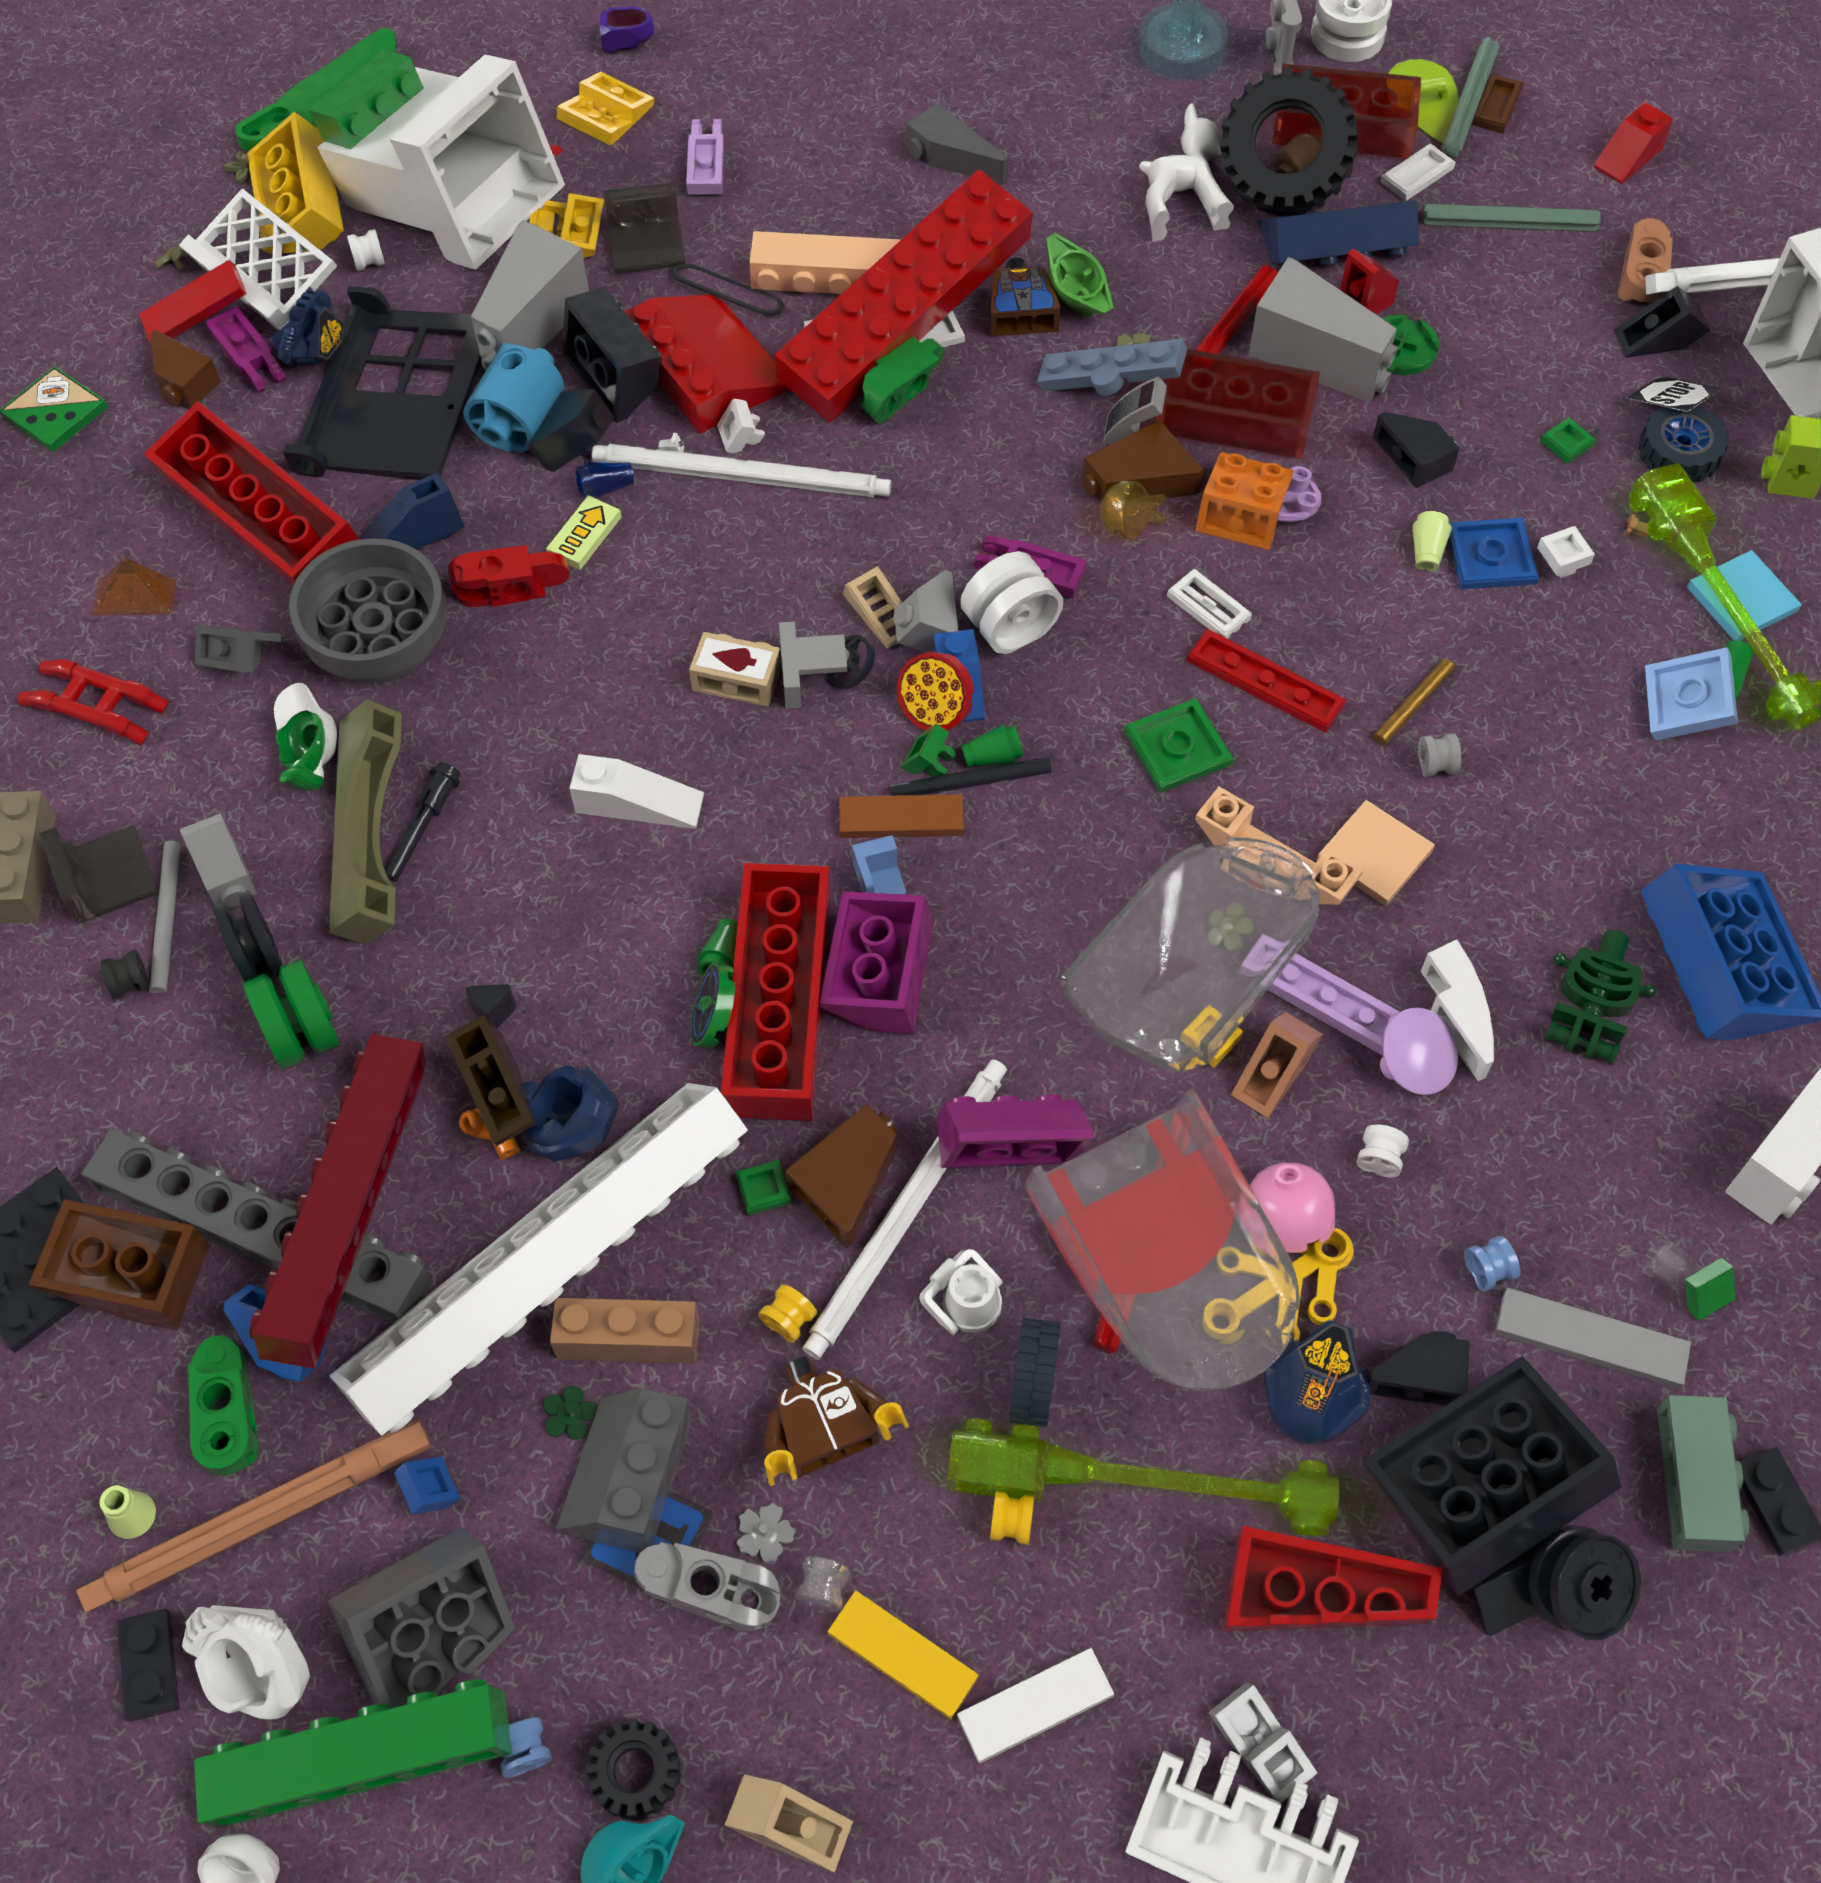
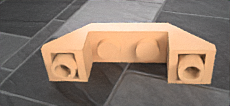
[1195,786,1363,905]

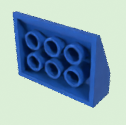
[1640,864,1821,1040]

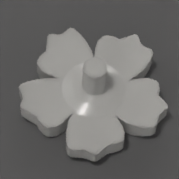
[737,1503,796,1564]

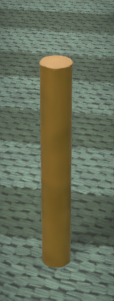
[1372,658,1455,746]

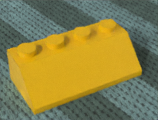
[247,112,344,254]

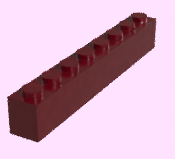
[249,1034,426,1369]

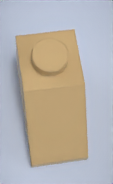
[725,1774,853,1873]

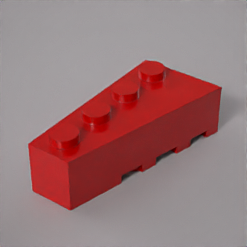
[1223,1526,1442,1631]

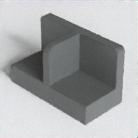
[195,625,281,673]

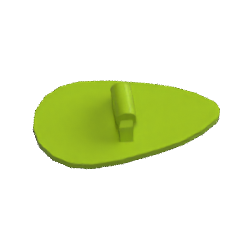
[1386,59,1459,143]

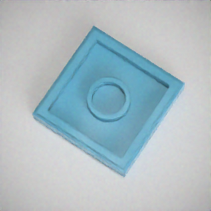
[1687,550,1802,641]

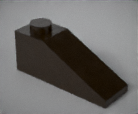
[445,1015,536,1146]

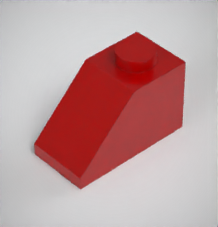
[1593,102,1673,184]
[1340,249,1399,315]

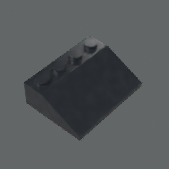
[1363,1356,1622,1596]

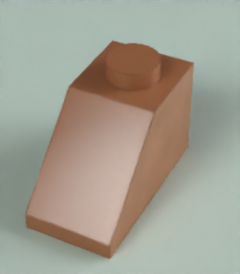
[1231,1012,1323,1118]

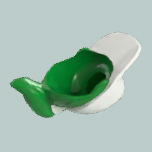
[274,683,337,792]

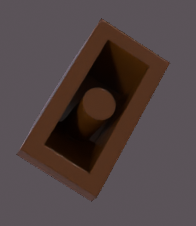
[150,330,221,409]

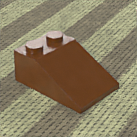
[28,1199,209,1331]

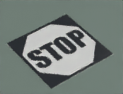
[1627,377,1722,412]

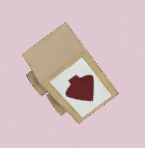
[689,632,782,707]

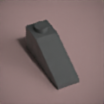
[906,104,1008,185]

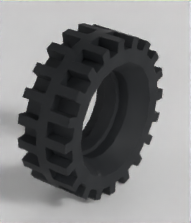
[1220,67,1358,216]

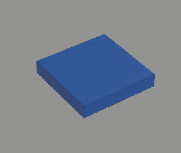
[1448,517,1539,590]

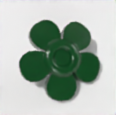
[543,1386,597,1440]

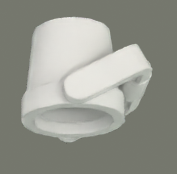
[919,1249,1003,1335]

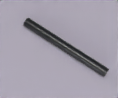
[889,757,1051,796]

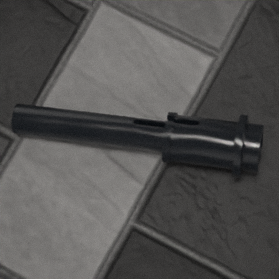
[385,762,460,882]

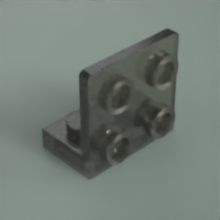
[603,182,686,274]
[39,826,158,924]

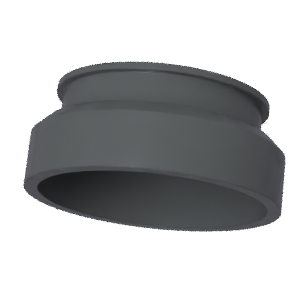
[289,538,447,683]

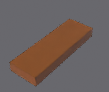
[839,794,964,838]

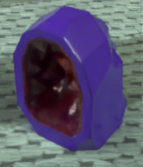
[600,6,654,53]

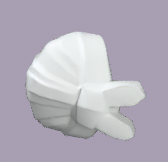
[197,1833,280,1883]

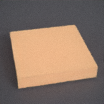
[1317,800,1435,906]

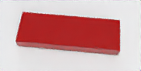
[139,260,247,343]

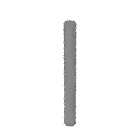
[149,841,181,993]

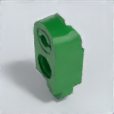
[859,336,945,423]
[188,1335,260,1476]

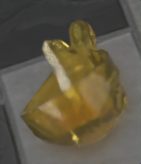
[1099,481,1168,540]

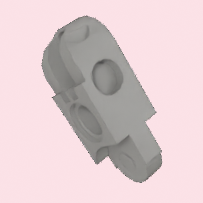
[634,1542,780,1632]

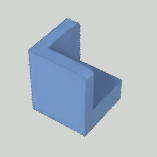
[852,835,906,894]

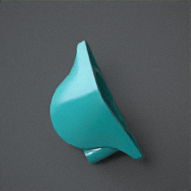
[581,1815,685,1883]

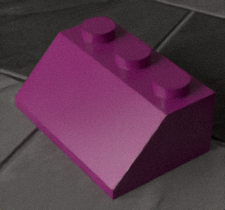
[819,891,934,1034]
[937,1094,1094,1168]

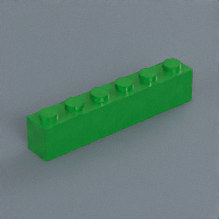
[194,1679,512,1828]

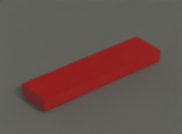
[1187,629,1347,733]

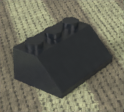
[562,287,662,423]

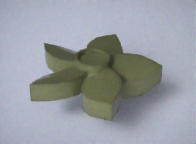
[223,151,251,185]
[155,246,187,269]

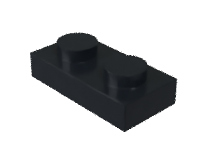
[1739,1447,1821,1556]
[117,1608,180,1722]

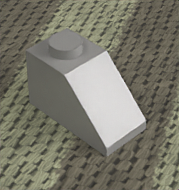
[894,570,958,652]
[180,813,257,907]

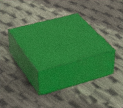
[1540,417,1596,464]
[736,1160,791,1216]
[1685,1258,1735,1321]

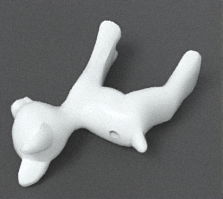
[1139,103,1233,242]

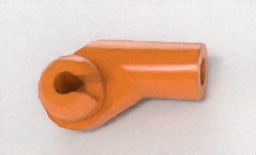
[459,1109,520,1160]

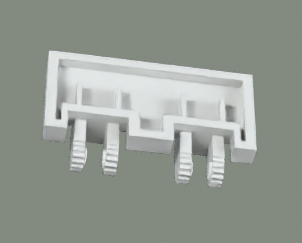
[1125,1737,1359,1883]

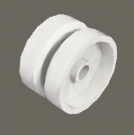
[1311,0,1392,62]
[961,551,1063,654]

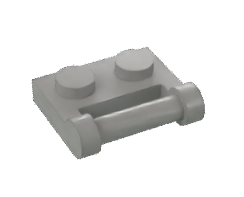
[1266,0,1302,75]

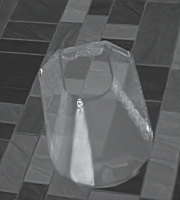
[1061,837,1320,1074]

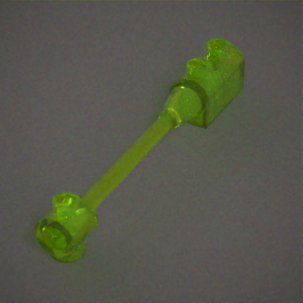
[1629,463,1821,730]
[947,1418,1339,1537]

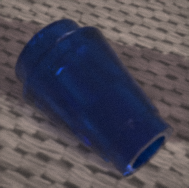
[575,461,634,498]

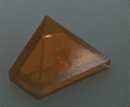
[92,557,176,615]

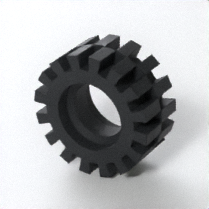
[586,1719,681,1821]

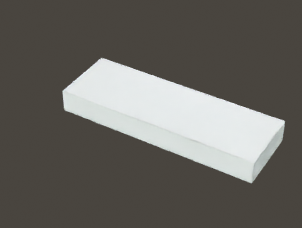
[957,1648,1114,1764]

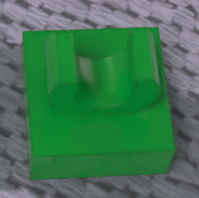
[901,724,956,777]

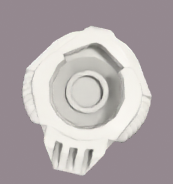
[182,1605,310,1719]

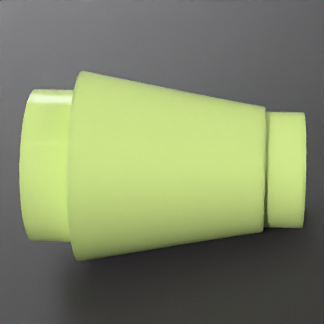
[1412,511,1452,571]
[100,1485,156,1539]

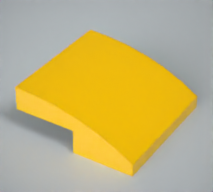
[557,72,654,146]
[529,193,604,258]

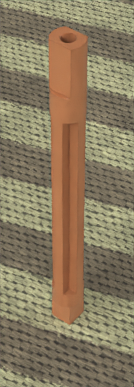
[76,1418,432,1613]

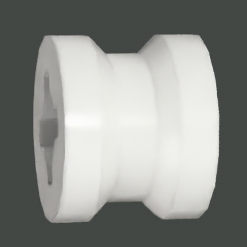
[347,229,385,271]
[1356,1125,1409,1178]

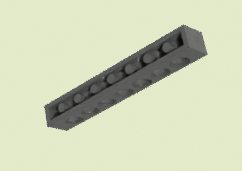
[81,1129,431,1323]

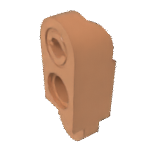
[1618,218,1673,305]

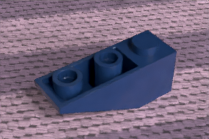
[359,472,465,550]

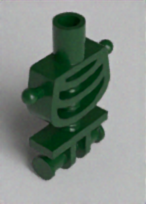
[1544,930,1656,1065]

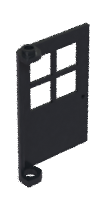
[283,286,481,478]

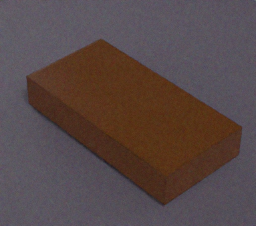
[1471,74,1523,134]

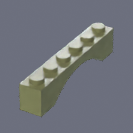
[329,699,402,943]

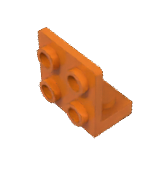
[1195,452,1293,550]

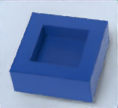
[394,1457,460,1515]

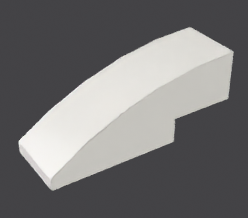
[1421,939,1494,1081]

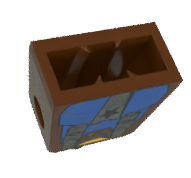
[990,257,1060,337]

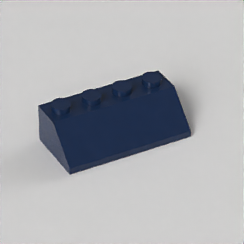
[1258,200,1419,266]

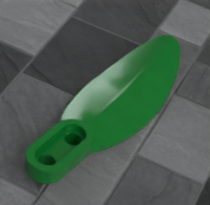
[235,28,396,151]

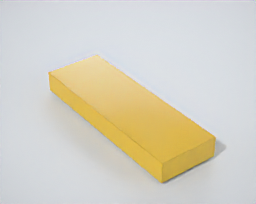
[828,1590,979,1720]

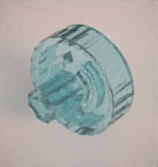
[1139,0,1228,81]

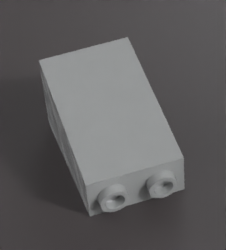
[471,220,589,370]
[1249,257,1398,403]

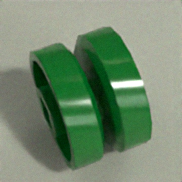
[243,958,341,1071]

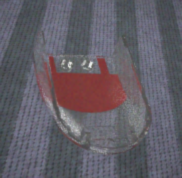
[1024,1088,1299,1391]

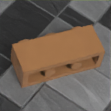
[550,1298,700,1363]

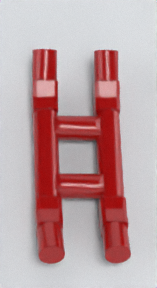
[18,659,170,746]

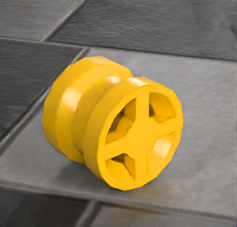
[758,1284,817,1343]
[990,1491,1034,1545]

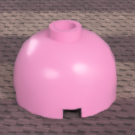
[1244,1162,1335,1253]

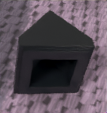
[466,984,516,1029]

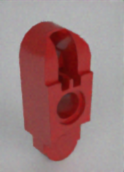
[447,545,570,607]

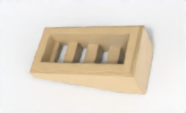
[843,566,902,649]

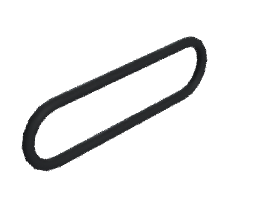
[671,263,785,315]

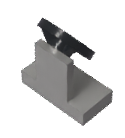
[779,622,875,709]

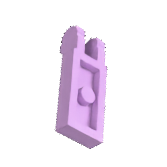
[686,119,724,195]

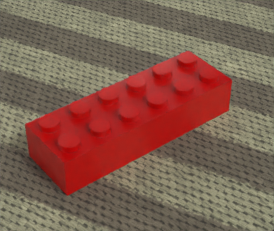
[144,401,360,586]
[721,863,831,1121]

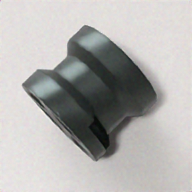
[100,949,149,1000]

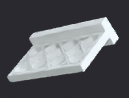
[179,188,337,330]

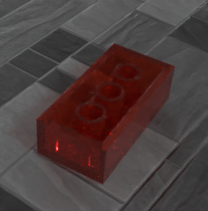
[1272,63,1421,158]
[1156,349,1320,459]

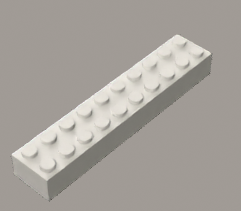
[330,1083,748,1436]

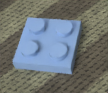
[1645,647,1738,740]

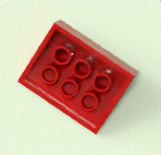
[624,294,789,434]

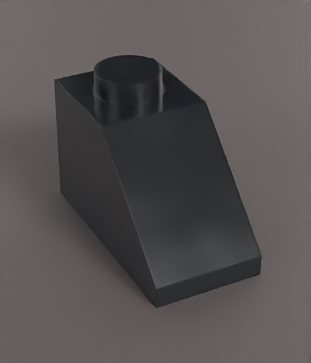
[1614,285,1711,358]
[528,389,614,472]
[1373,412,1460,488]
[1368,1331,1470,1406]

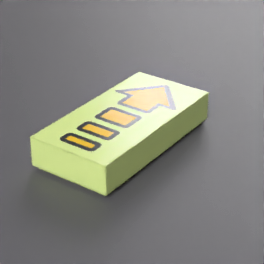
[546,495,622,570]

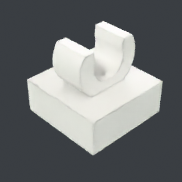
[717,398,765,453]
[1537,526,1595,578]

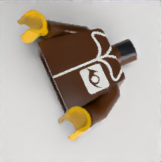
[763,1356,909,1486]

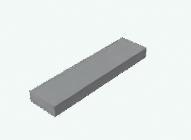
[1494,1287,1691,1389]

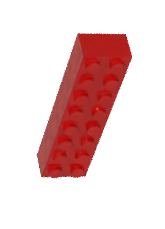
[775,169,1033,423]

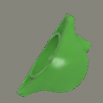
[1045,233,1113,317]

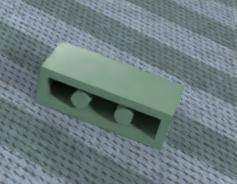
[1657,1395,1749,1552]

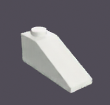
[569,754,704,829]

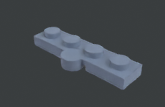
[1037,339,1187,396]

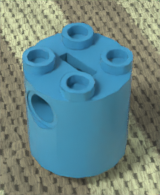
[463,343,565,453]

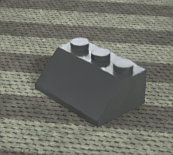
[556,1388,692,1553]

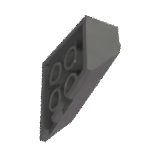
[328,1527,515,1709]

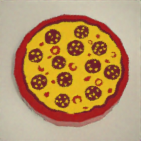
[897,651,974,731]

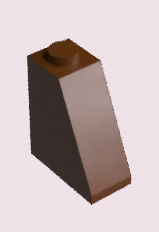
[1081,420,1204,505]
[785,1104,898,1249]

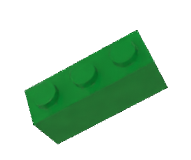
[309,49,424,149]

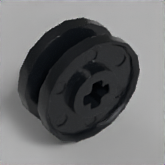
[212,891,284,982]
[1528,1525,1642,1640]

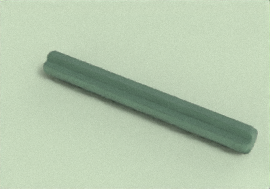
[1441,37,1499,158]
[1422,204,1601,232]

